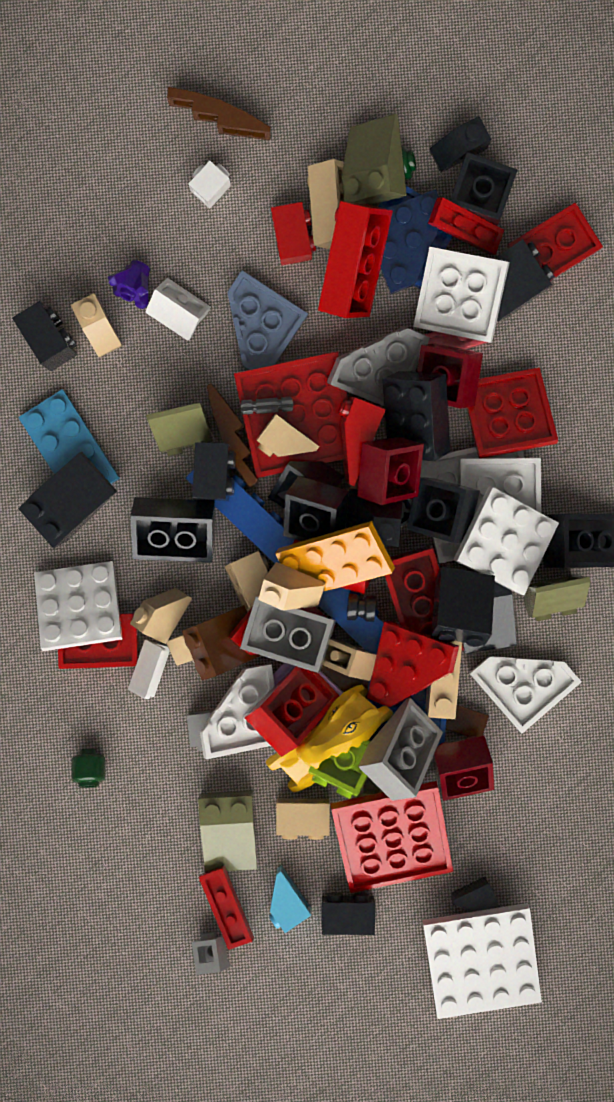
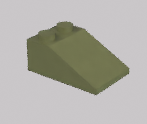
[342,114,407,205]
[146,402,214,457]
[523,575,591,621]
[198,790,258,872]

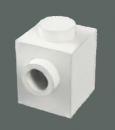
[188,161,231,209]

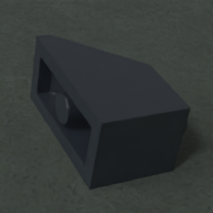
[429,116,492,173]

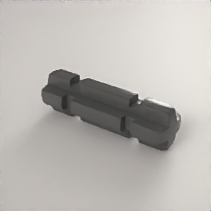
[241,397,293,415]

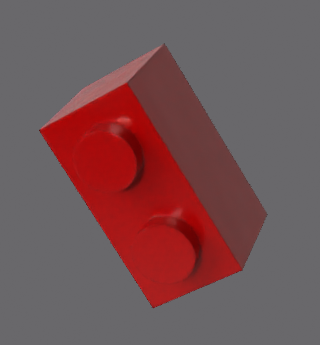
[271,202,316,266]

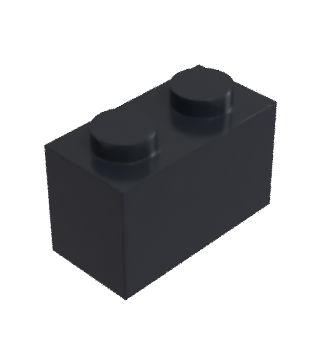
[321,892,375,935]

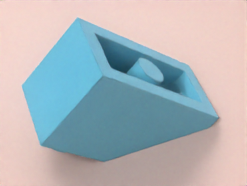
[269,865,311,933]

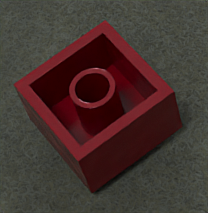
[417,344,483,409]
[357,437,424,505]
[433,735,495,801]

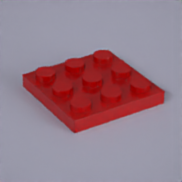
[467,367,558,459]

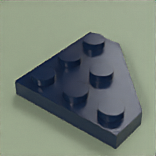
[380,189,439,295]

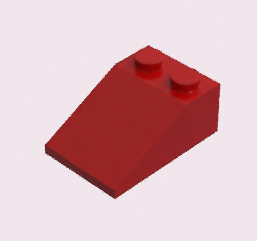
[338,396,385,486]
[245,666,340,757]

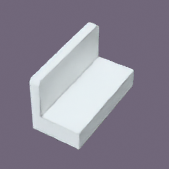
[146,278,211,340]
[128,640,170,699]

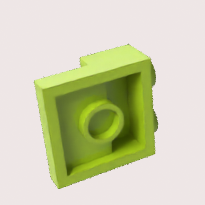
[308,740,371,799]

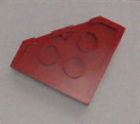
[367,621,459,707]

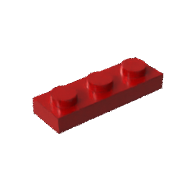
[428,197,504,255]
[198,865,254,950]

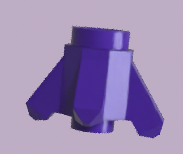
[108,260,150,309]

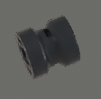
[347,593,376,622]

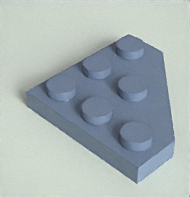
[227,270,308,370]

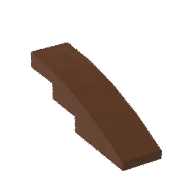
[167,87,271,141]
[207,383,260,488]

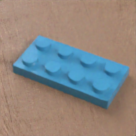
[18,389,120,484]

